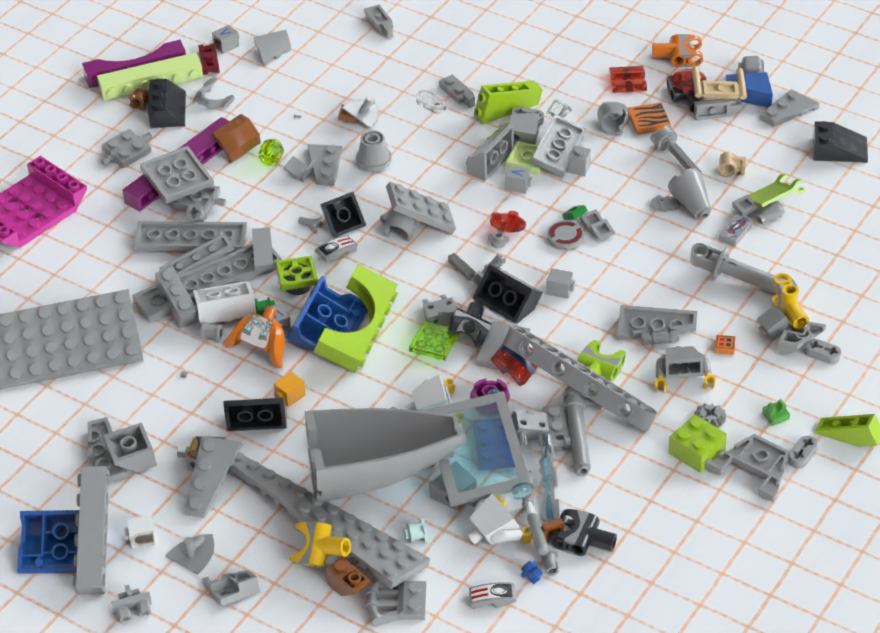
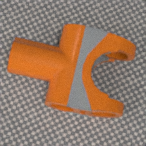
[652,34,703,67]

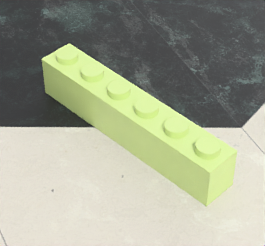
[97,53,203,101]

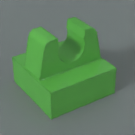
[762,399,790,426]

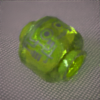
[258,139,284,166]

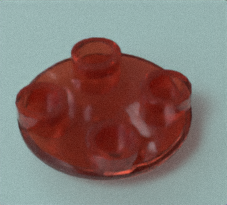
[671,69,706,95]
[490,211,526,233]

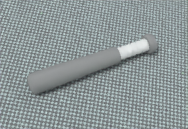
[522,497,549,556]

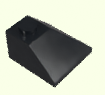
[320,192,367,238]

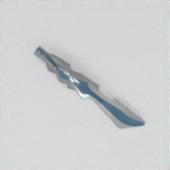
[539,434,560,522]

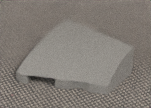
[254,30,292,66]
[778,322,826,354]
[202,570,260,607]

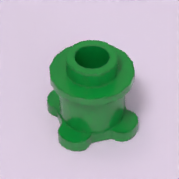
[255,297,276,316]

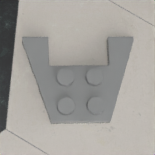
[705,434,789,502]

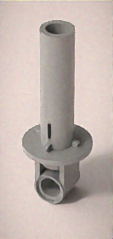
[690,243,785,294]

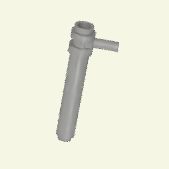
[563,386,602,476]

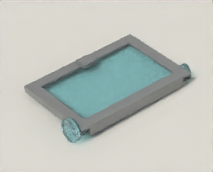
[425,389,533,507]

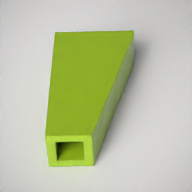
[474,80,543,124]

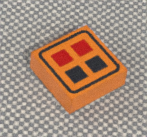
[715,335,736,355]

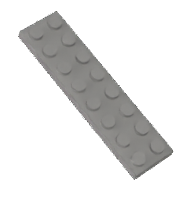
[132,244,282,322]

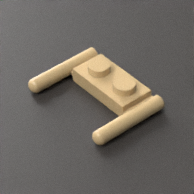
[692,66,747,100]

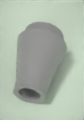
[756,201,785,225]

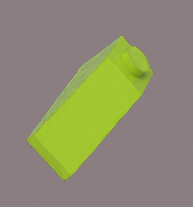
[815,414,880,447]

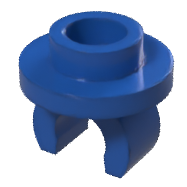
[521,561,543,584]

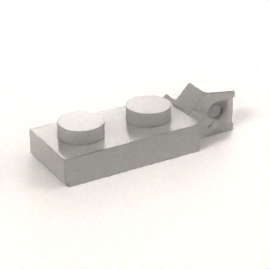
[364,4,394,38]
[439,74,475,108]
[694,99,743,120]

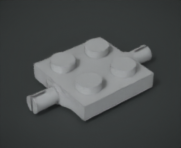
[100,129,153,168]
[173,186,227,214]

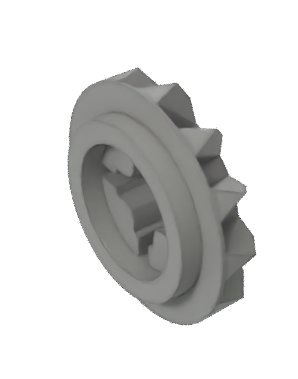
[694,402,726,428]

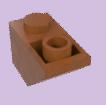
[326,557,370,596]

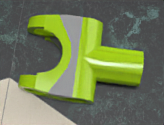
[577,340,626,386]

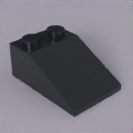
[813,121,868,163]

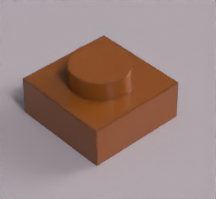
[338,104,356,123]
[541,518,564,543]

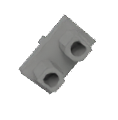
[111,585,151,623]

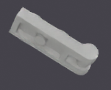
[543,405,572,450]

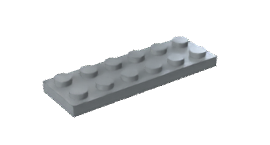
[133,221,248,252]

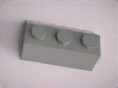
[466,123,514,181]

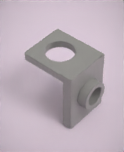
[283,156,317,182]

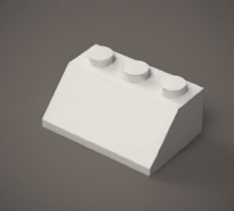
[193,281,257,325]

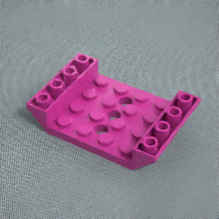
[0,155,87,248]

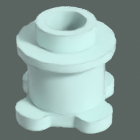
[403,517,428,543]

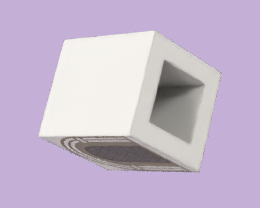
[124,515,157,548]

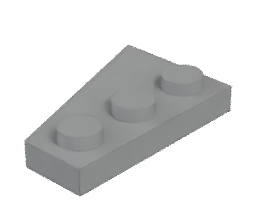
[307,144,342,186]

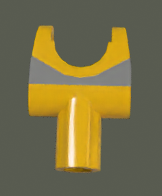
[771,273,809,329]
[289,522,351,568]

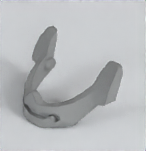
[194,77,235,109]

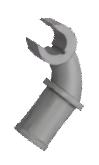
[471,253,506,286]

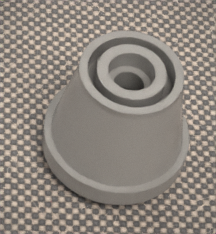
[356,130,392,172]

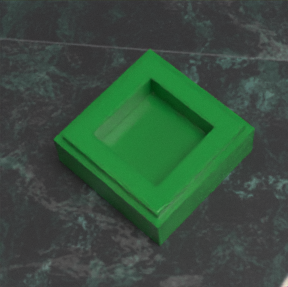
[562,205,588,220]

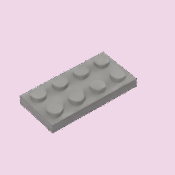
[531,114,587,177]
[386,181,456,234]

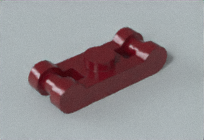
[198,43,220,75]

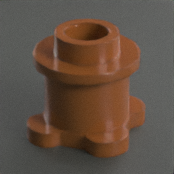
[128,88,149,111]

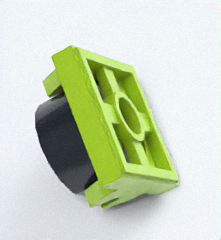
[275,255,318,295]

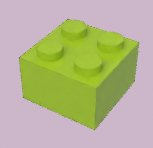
[668,414,727,473]

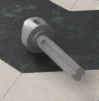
[650,124,702,173]

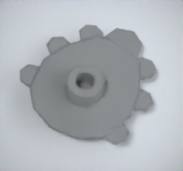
[651,195,679,212]

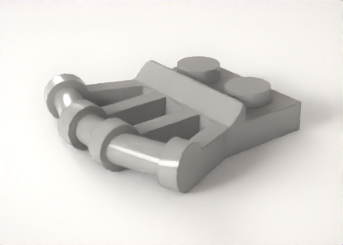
[365,576,427,626]

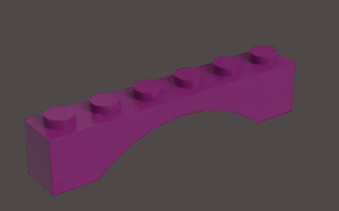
[82,40,186,88]

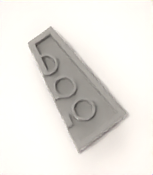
[88,417,128,482]

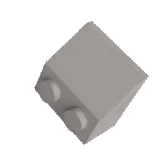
[103,422,157,472]

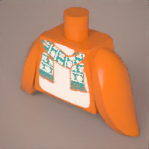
[222,306,286,368]

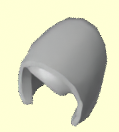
[597,101,628,134]
[384,207,416,242]

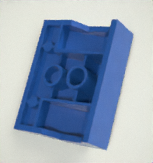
[286,276,368,351]
[17,510,79,574]

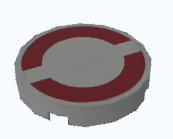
[547,221,584,250]

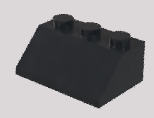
[148,79,186,128]
[472,264,543,324]
[223,397,287,432]

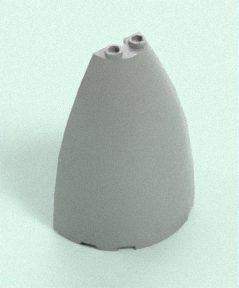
[305,408,466,502]

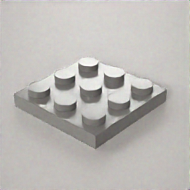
[140,146,214,204]

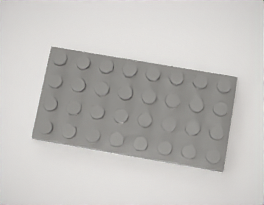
[0,289,144,390]

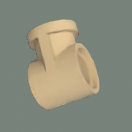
[719,152,746,177]

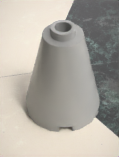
[668,168,711,220]

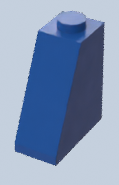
[725,72,773,107]

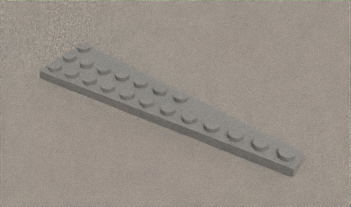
[229,452,430,589]

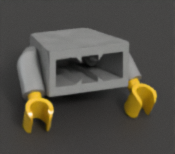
[654,346,716,393]

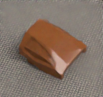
[210,114,261,164]

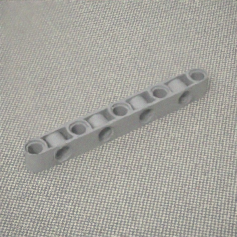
[503,325,657,431]

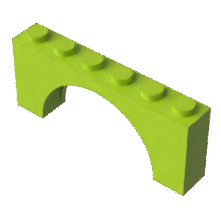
[313,264,398,373]

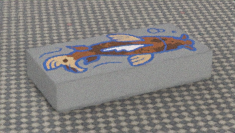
[719,214,753,246]

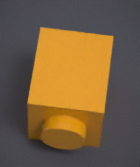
[274,372,306,407]

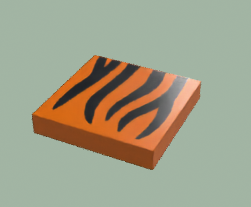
[627,102,671,134]

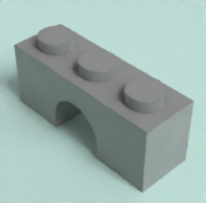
[155,266,198,329]

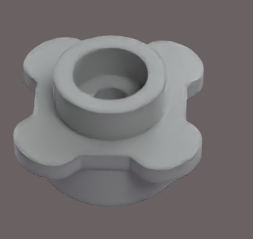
[488,230,509,248]

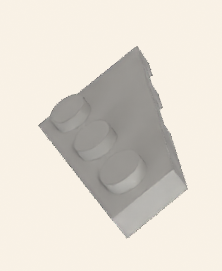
[759,89,820,127]

